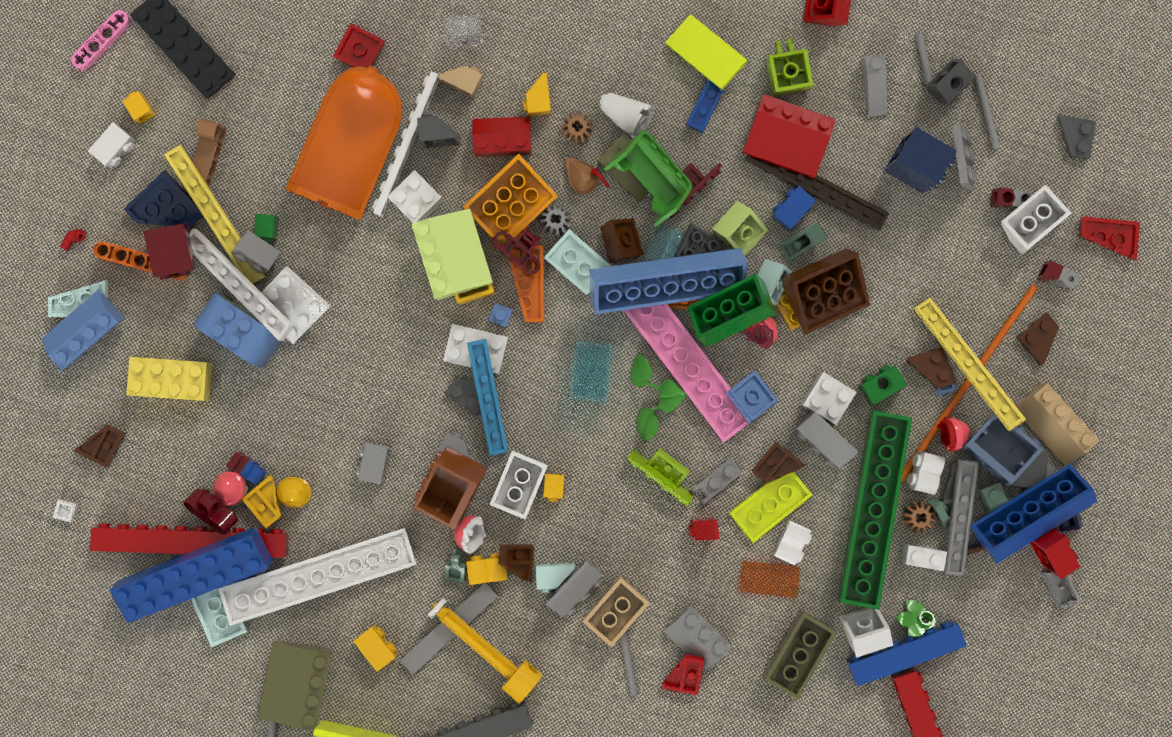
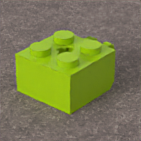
[766,38,814,97]

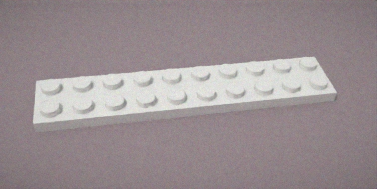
[218,528,417,626]

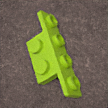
[627,448,694,506]

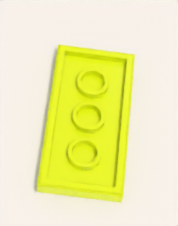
[665,14,748,90]
[729,472,813,543]
[313,720,397,737]

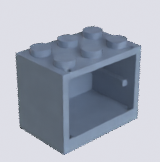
[961,413,1044,487]

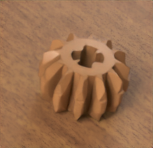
[561,111,594,145]
[902,501,936,534]

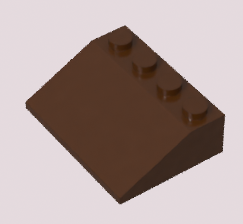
[781,248,870,334]

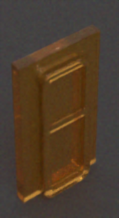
[739,561,800,598]

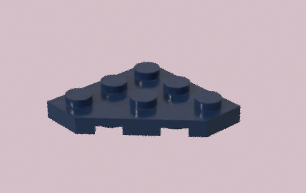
[124,170,203,227]

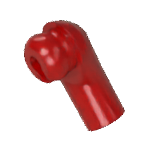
[59,229,86,251]

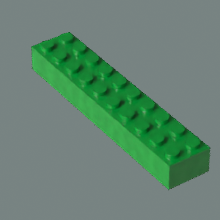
[837,411,912,610]

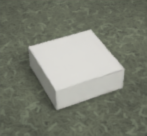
[52,499,78,523]

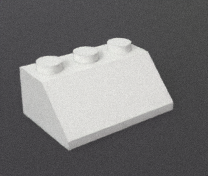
[1001,185,1071,255]

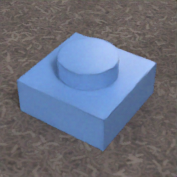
[488,303,513,328]

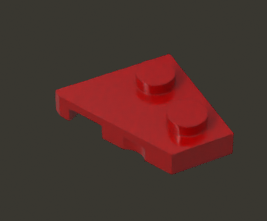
[661,654,704,695]

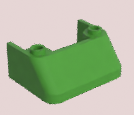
[604,131,692,227]

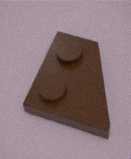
[1016,312,1059,365]
[906,347,956,390]
[74,425,126,468]
[752,441,805,484]
[498,544,534,582]

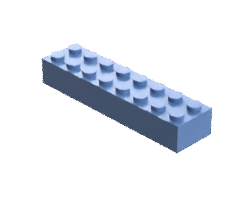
[589,248,748,314]

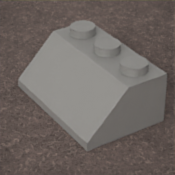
[794,412,858,468]
[546,557,603,617]
[663,603,733,671]

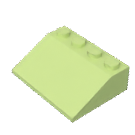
[412,209,493,300]

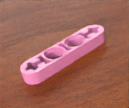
[71,10,131,70]

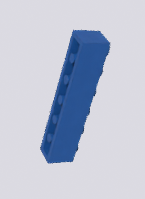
[846,620,967,686]

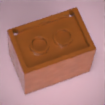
[413,447,488,530]

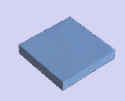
[726,371,778,423]

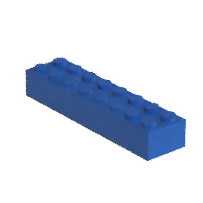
[110,527,273,624]

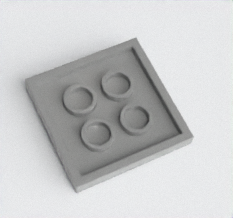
[952,124,977,190]

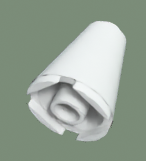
[600,93,654,139]

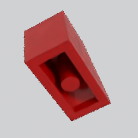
[688,517,720,540]

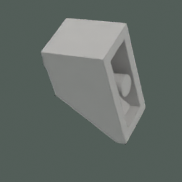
[437,430,471,459]

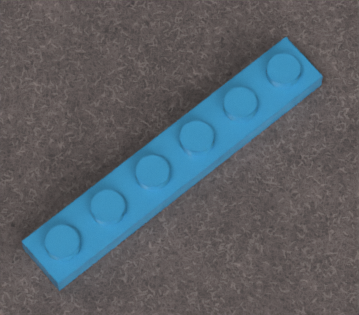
[466,339,508,456]

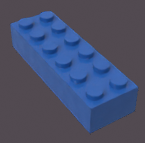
[970,464,1097,564]

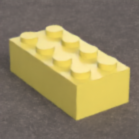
[126,357,213,401]

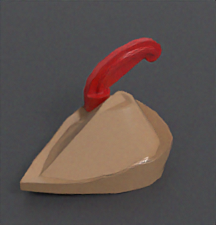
[566,157,609,195]

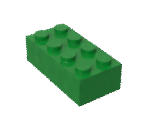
[688,273,776,347]

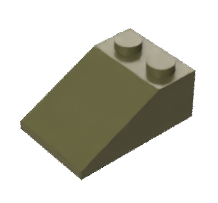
[598,133,649,203]

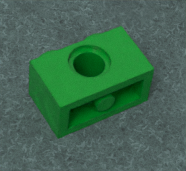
[859,365,907,405]

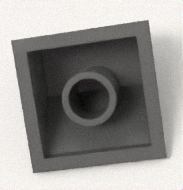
[417,114,461,148]

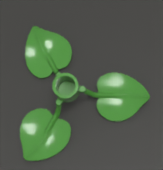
[631,354,687,442]

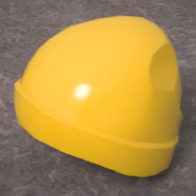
[276,477,312,508]

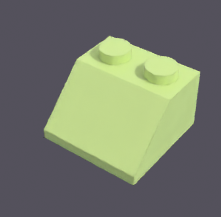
[712,201,768,256]

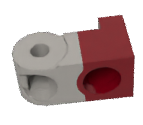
[990,187,1030,209]
[1037,260,1080,289]

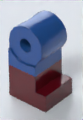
[226,451,267,485]

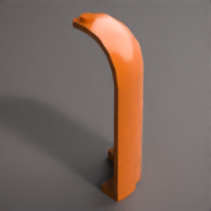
[285,65,402,220]

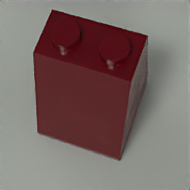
[143,223,195,280]

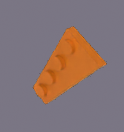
[509,245,545,323]

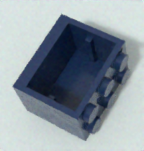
[884,127,957,194]

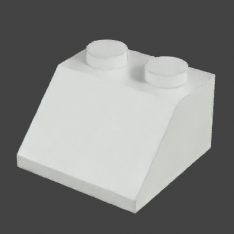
[840,608,893,658]

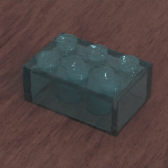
[569,341,614,403]

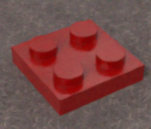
[333,23,385,68]

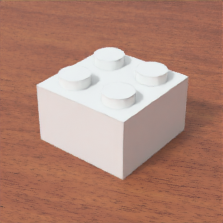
[387,170,444,223]
[800,372,856,425]

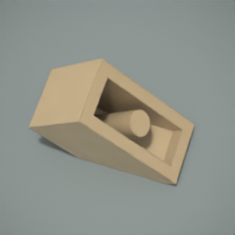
[438,66,484,99]

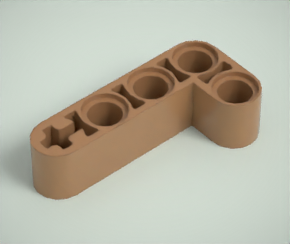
[185,118,226,194]

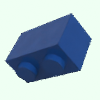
[771,186,816,232]

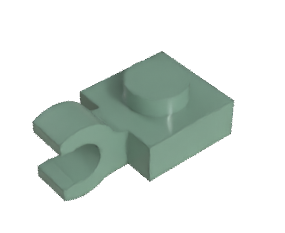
[926,497,951,530]
[445,548,466,583]

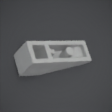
[861,54,888,118]

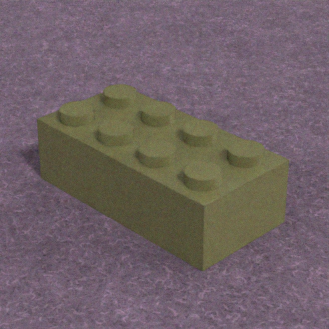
[761,609,837,700]

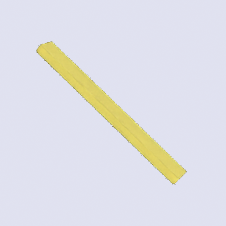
[164,145,266,284]
[914,298,1026,431]

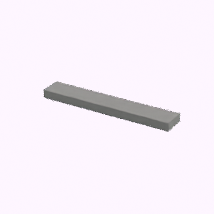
[943,459,979,576]
[400,583,498,675]

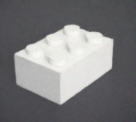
[490,450,548,520]

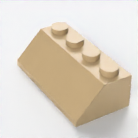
[1016,383,1100,466]

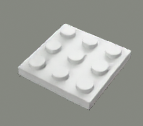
[261,266,331,344]

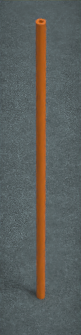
[901,284,1038,485]

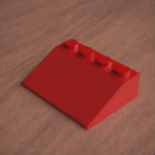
[742,94,836,178]

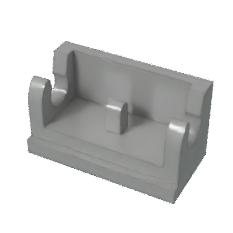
[1041,569,1081,609]

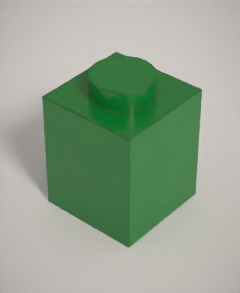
[254,214,279,243]

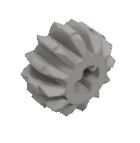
[540,204,572,237]

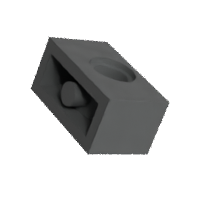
[926,59,975,104]

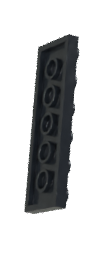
[130,0,236,100]

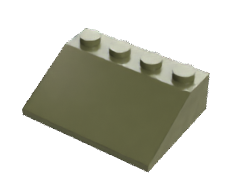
[258,640,331,730]

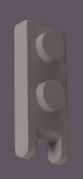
[691,458,743,505]

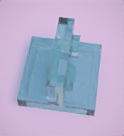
[644,223,685,261]

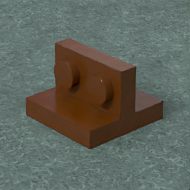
[600,218,644,264]

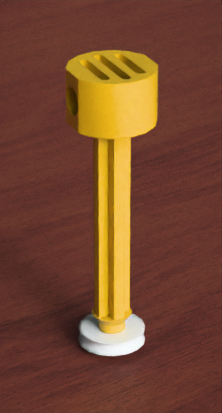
[426,597,542,704]

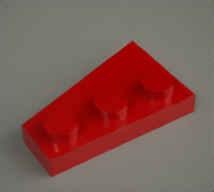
[1079,216,1140,261]

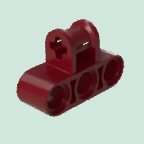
[492,226,541,275]
[183,488,238,535]

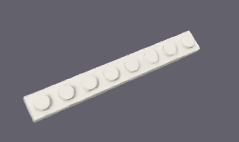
[372,71,439,218]
[189,229,294,341]

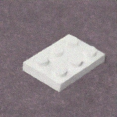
[443,324,508,374]

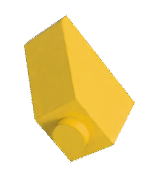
[523,73,551,117]

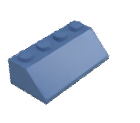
[42,289,126,371]

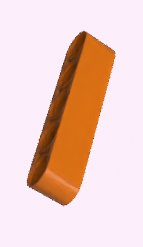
[93,241,189,281]

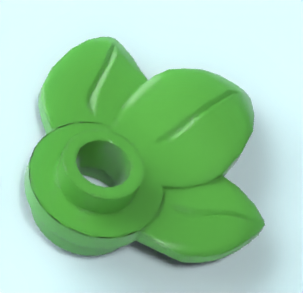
[896,600,935,637]

